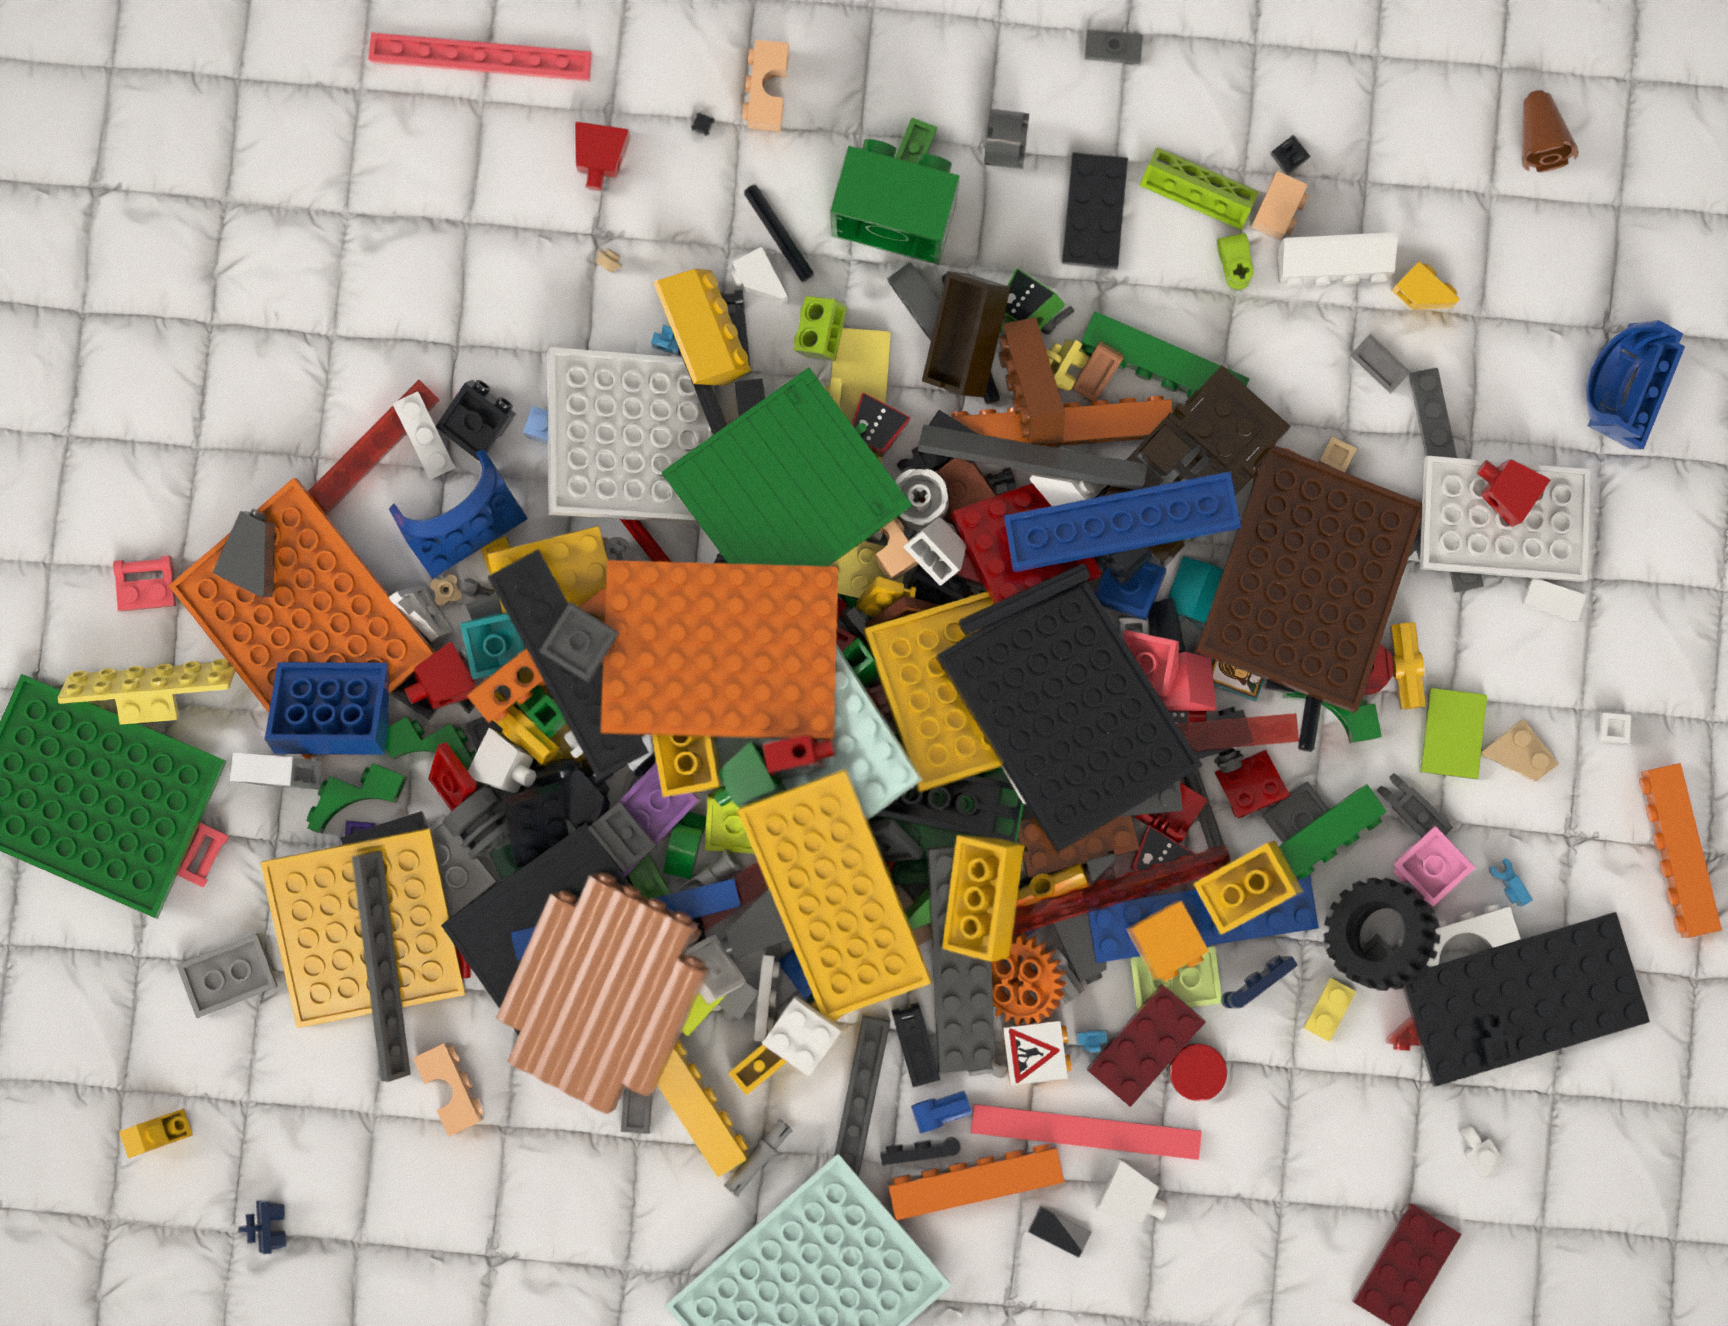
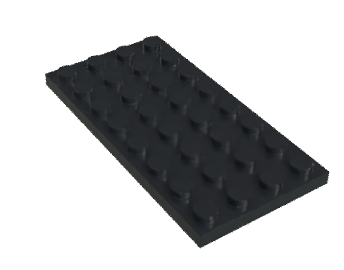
[1403,912,1650,1087]

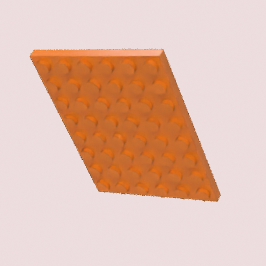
[168,478,435,760]
[601,560,838,740]

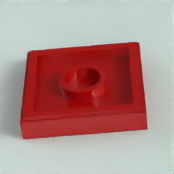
[428,742,477,812]

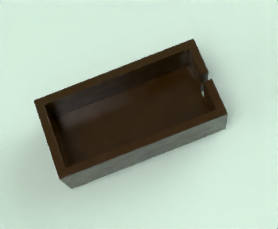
[922,271,1011,397]

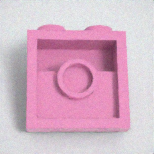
[1393,825,1475,906]

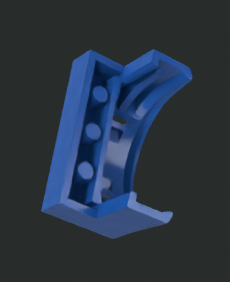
[1586,320,1685,449]
[389,450,528,579]

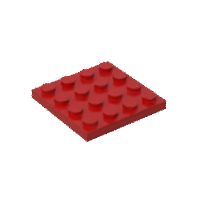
[951,483,1101,604]

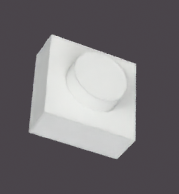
[1599,713,1631,744]

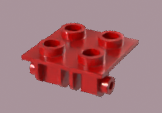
[1214,750,1290,819]
[1132,782,1208,843]

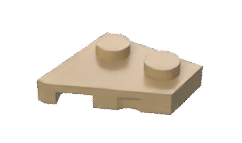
[1481,719,1559,782]

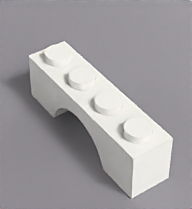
[1396,903,1520,967]

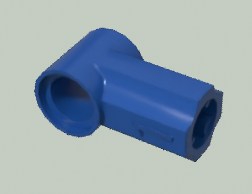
[911,1090,972,1133]

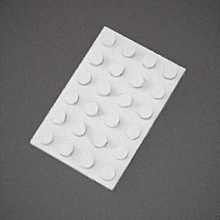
[1420,456,1591,582]

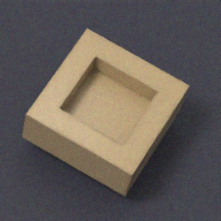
[1318,436,1357,472]

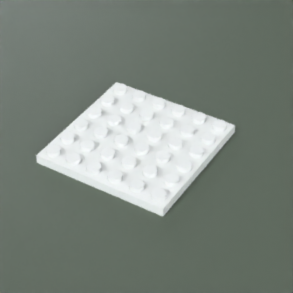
[547,347,715,524]

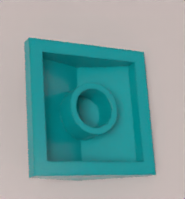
[1168,556,1223,624]
[460,612,528,679]

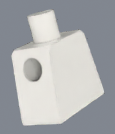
[903,517,966,586]
[468,728,536,793]
[1096,1159,1169,1224]

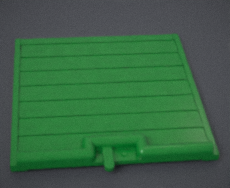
[661,367,913,567]

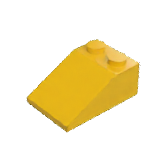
[1193,840,1303,935]

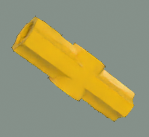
[1390,622,1426,710]
[493,691,560,765]
[1014,863,1090,919]

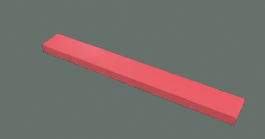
[368,32,593,81]
[971,1104,1202,1160]

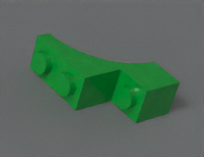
[1282,690,1382,743]
[386,716,476,771]
[306,763,408,834]

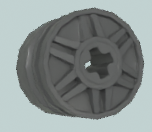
[442,785,510,860]

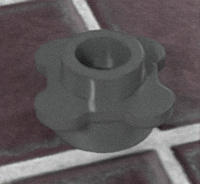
[1214,749,1244,773]

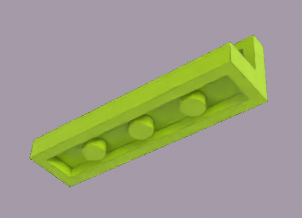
[1139,147,1259,230]

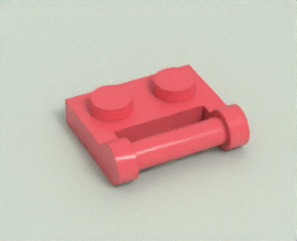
[113,555,176,612]
[177,822,230,887]

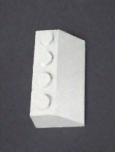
[1277,232,1398,287]

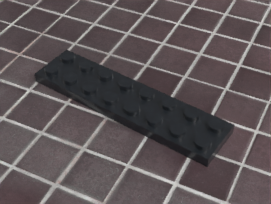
[487,549,649,780]

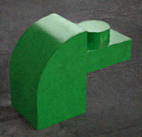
[515,684,567,739]
[663,812,706,880]

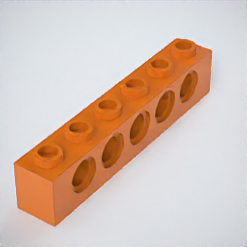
[467,588,606,723]

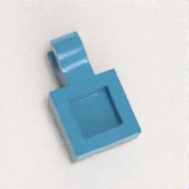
[651,324,680,356]
[1489,858,1533,906]
[1076,1030,1107,1053]

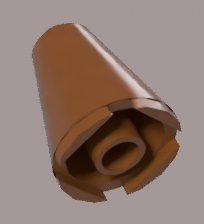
[1521,90,1579,172]

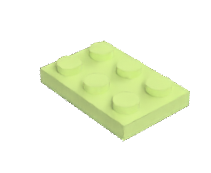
[1130,946,1222,1010]

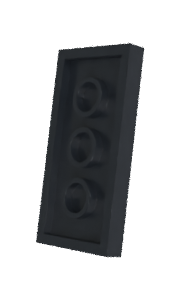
[1062,153,1128,269]

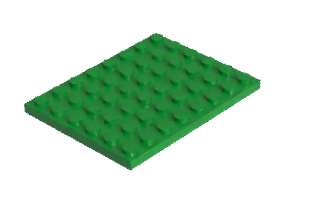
[0,674,227,918]

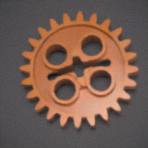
[991,933,1067,1026]

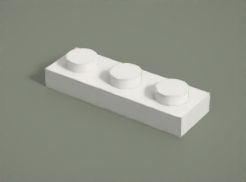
[392,391,455,480]
[754,953,780,1042]

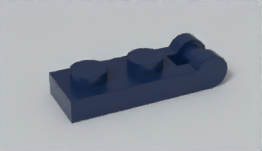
[1221,955,1298,1008]

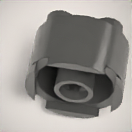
[984,109,1030,169]

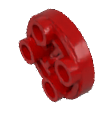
[1169,1043,1227,1101]

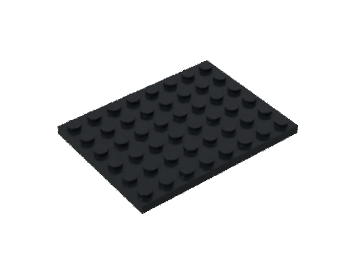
[935,580,1203,853]

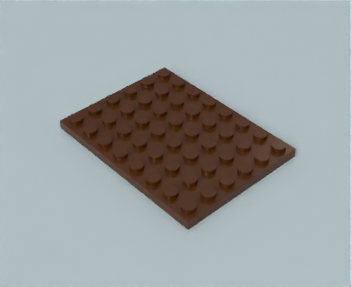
[1195,446,1422,713]

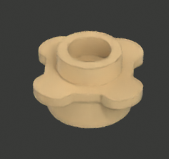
[430,574,462,606]

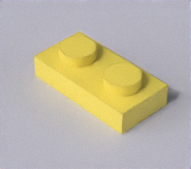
[1303,978,1356,1042]

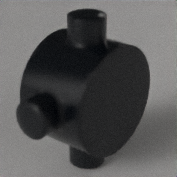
[691,112,715,136]

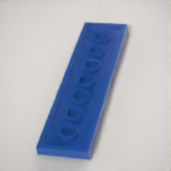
[1004,472,1241,572]
[1087,874,1319,963]

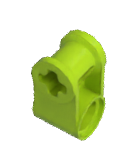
[1217,233,1254,290]

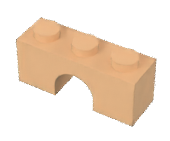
[742,40,789,132]
[874,518,919,581]
[413,1042,485,1137]

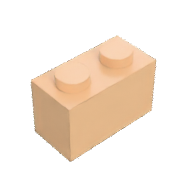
[1251,171,1309,241]

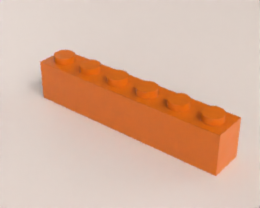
[1639,763,1722,938]
[888,1143,1064,1221]

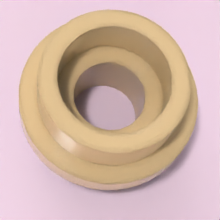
[595,248,622,273]

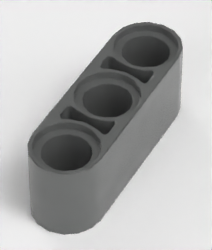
[887,262,940,341]

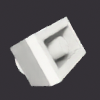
[730,247,788,304]

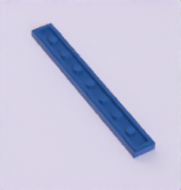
[511,878,741,961]

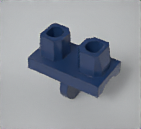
[238,1200,286,1255]

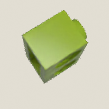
[794,296,847,361]

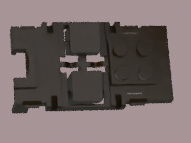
[1099,366,1291,568]

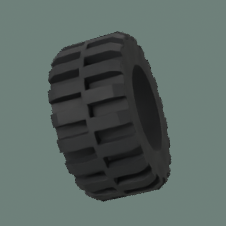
[1323,877,1441,991]

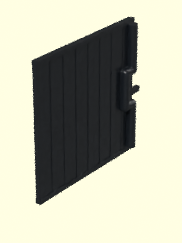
[441,823,631,1036]

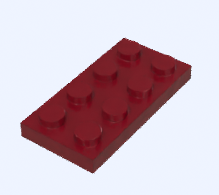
[1087,983,1206,1107]
[1352,1203,1462,1326]

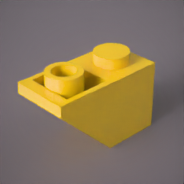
[1392,261,1460,310]
[119,1108,193,1159]

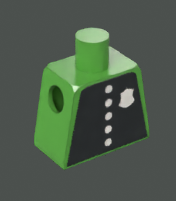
[1000,268,1065,335]

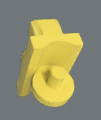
[1046,340,1089,391]

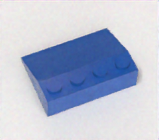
[265,662,389,755]

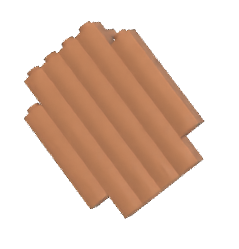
[496,872,710,1114]

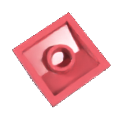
[1123,630,1179,697]
[1159,652,1216,711]

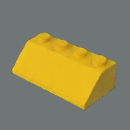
[654,269,751,386]
[652,735,724,797]
[942,835,1024,962]

